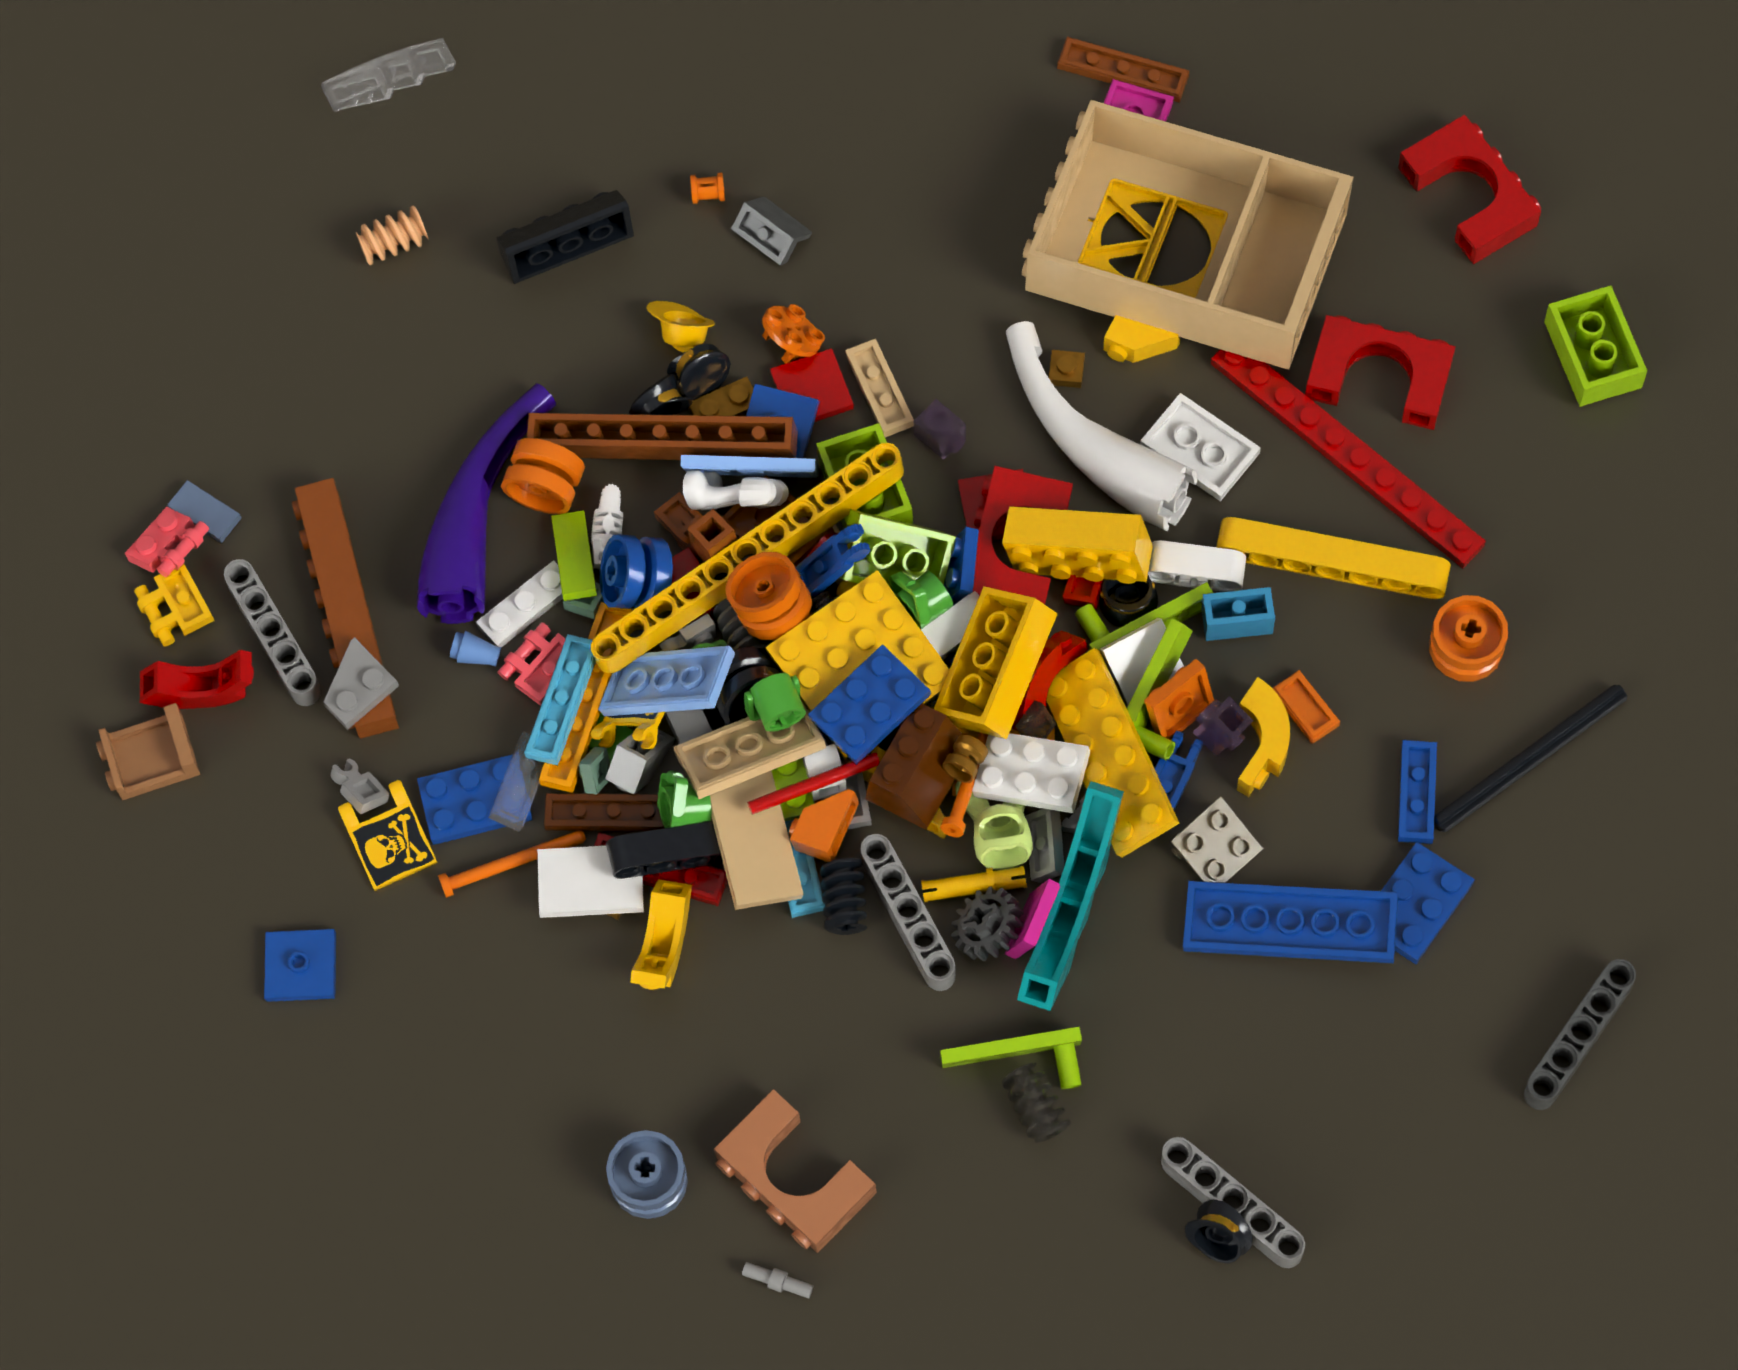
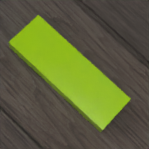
[551,510,597,601]

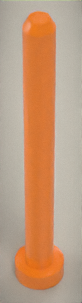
[940,732,988,837]
[438,830,586,898]

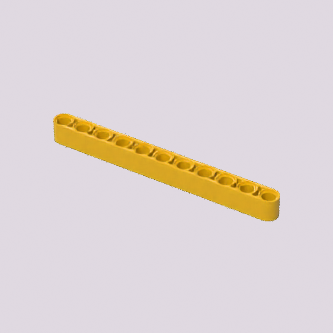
[591,443,904,673]

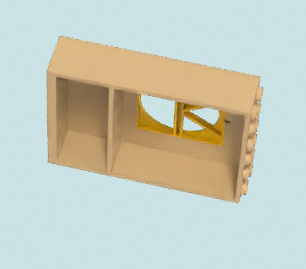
[1022,100,1353,370]

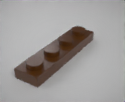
[544,793,665,831]

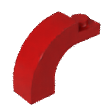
[140,650,254,709]

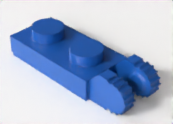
[796,524,871,599]
[1155,731,1204,811]

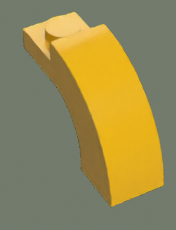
[1237,677,1290,797]

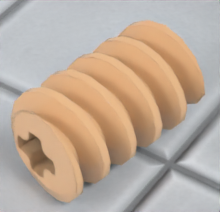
[356,205,429,266]

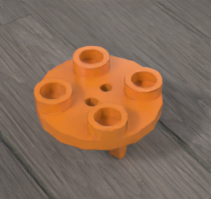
[762,304,825,364]

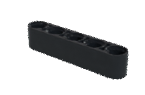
[606,821,723,879]

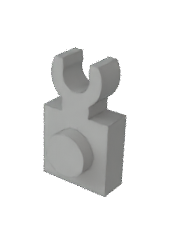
[660,613,717,651]
[330,758,390,814]

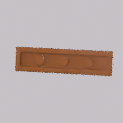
[1057,37,1190,103]

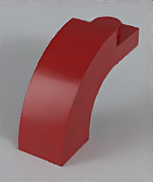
[1011,630,1088,734]

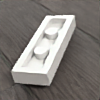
[476,560,563,648]

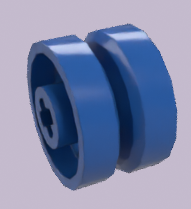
[599,534,673,609]

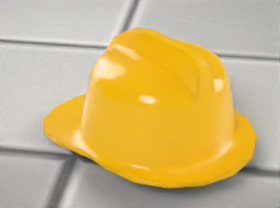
[646,301,715,353]

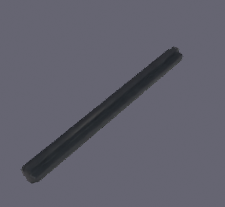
[1434,685,1628,832]

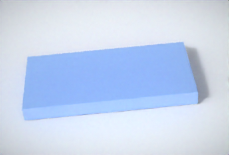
[681,455,819,478]
[598,646,735,716]

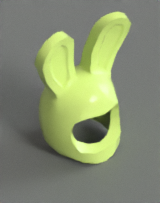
[955,781,1033,870]

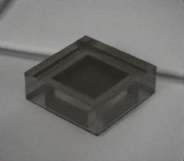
[1015,700,1057,739]

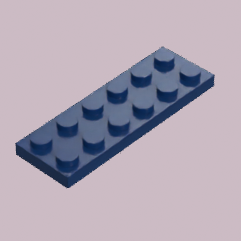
[1183,881,1398,963]

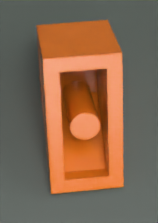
[789,789,859,862]

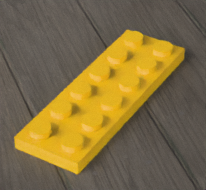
[1046,648,1180,858]

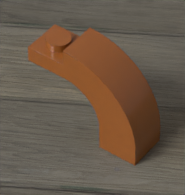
[654,492,737,564]

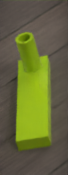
[1075,582,1214,661]
[1127,618,1193,761]
[940,1027,1082,1089]

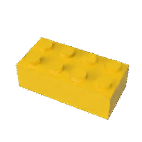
[1002,507,1153,584]
[934,586,1057,739]

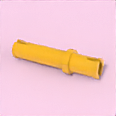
[921,865,1027,903]

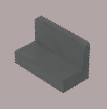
[731,197,812,265]

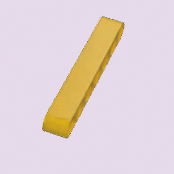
[1216,517,1451,599]

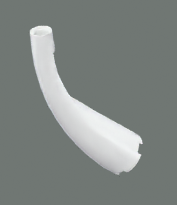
[1006,321,1197,531]

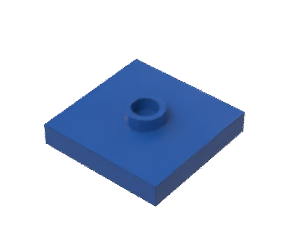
[746,384,820,458]
[264,929,336,1002]

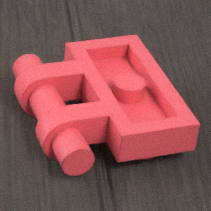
[125,507,209,577]
[497,622,566,706]

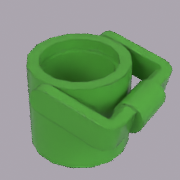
[889,571,953,629]
[744,673,806,732]
[657,770,712,828]

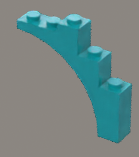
[1017,781,1124,1011]

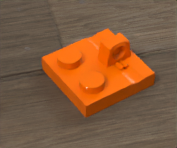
[1144,659,1215,740]

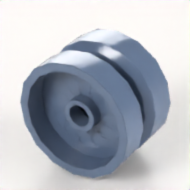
[606,1130,688,1219]

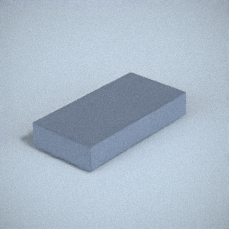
[167,480,241,543]

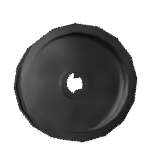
[715,647,781,725]

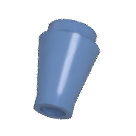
[449,630,501,667]

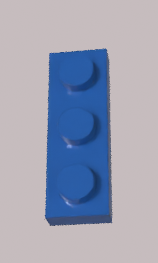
[1398,740,1437,844]

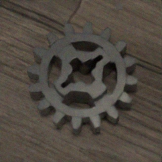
[951,887,1024,961]

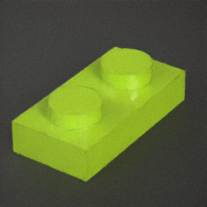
[771,758,814,822]

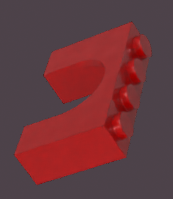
[1398,114,1541,265]
[1305,315,1456,430]
[973,466,1073,604]

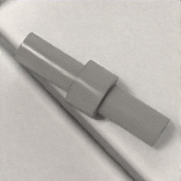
[742,1262,814,1299]

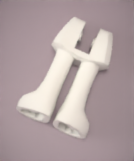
[683,470,789,511]

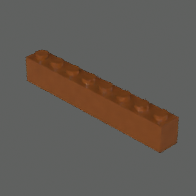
[527,413,798,460]
[292,478,399,739]

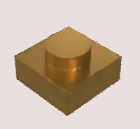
[1049,350,1085,388]

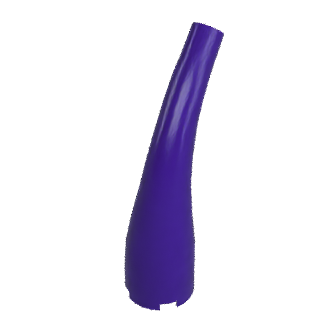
[417,383,556,624]

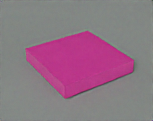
[1104,79,1174,122]
[1005,879,1060,959]

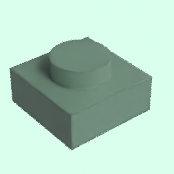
[563,582,604,620]
[579,747,610,794]

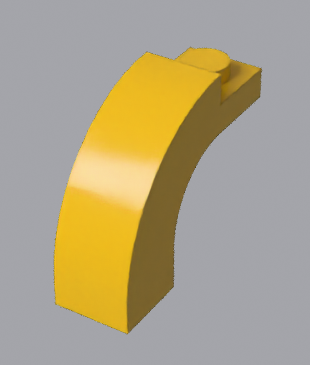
[630,879,692,990]

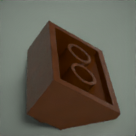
[865,703,963,830]

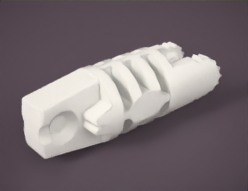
[591,483,624,569]

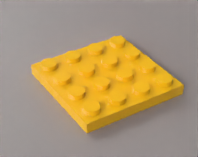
[766,570,950,760]

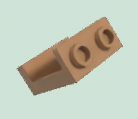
[96,703,201,801]

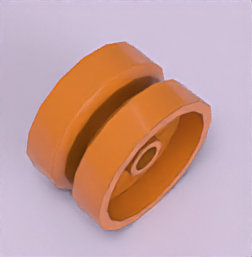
[501,438,585,514]
[725,552,812,640]
[1429,595,1508,682]

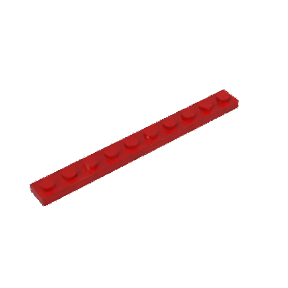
[1211,349,1486,569]

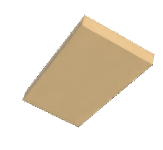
[673,700,826,799]
[710,771,804,910]

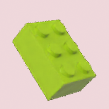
[1544,285,1647,407]
[816,423,913,528]
[839,509,956,587]

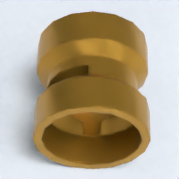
[942,735,988,783]

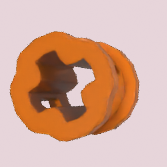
[690,172,725,204]

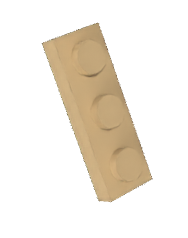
[845,338,914,438]

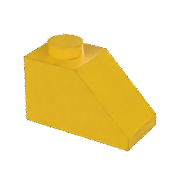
[1103,315,1180,363]

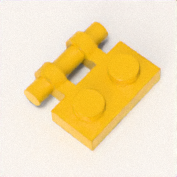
[134,564,215,647]

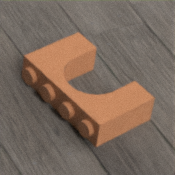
[714,1089,877,1253]

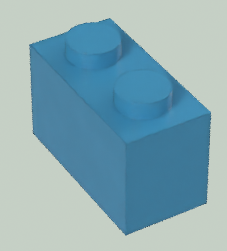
[1201,587,1275,641]

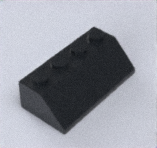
[496,190,634,284]

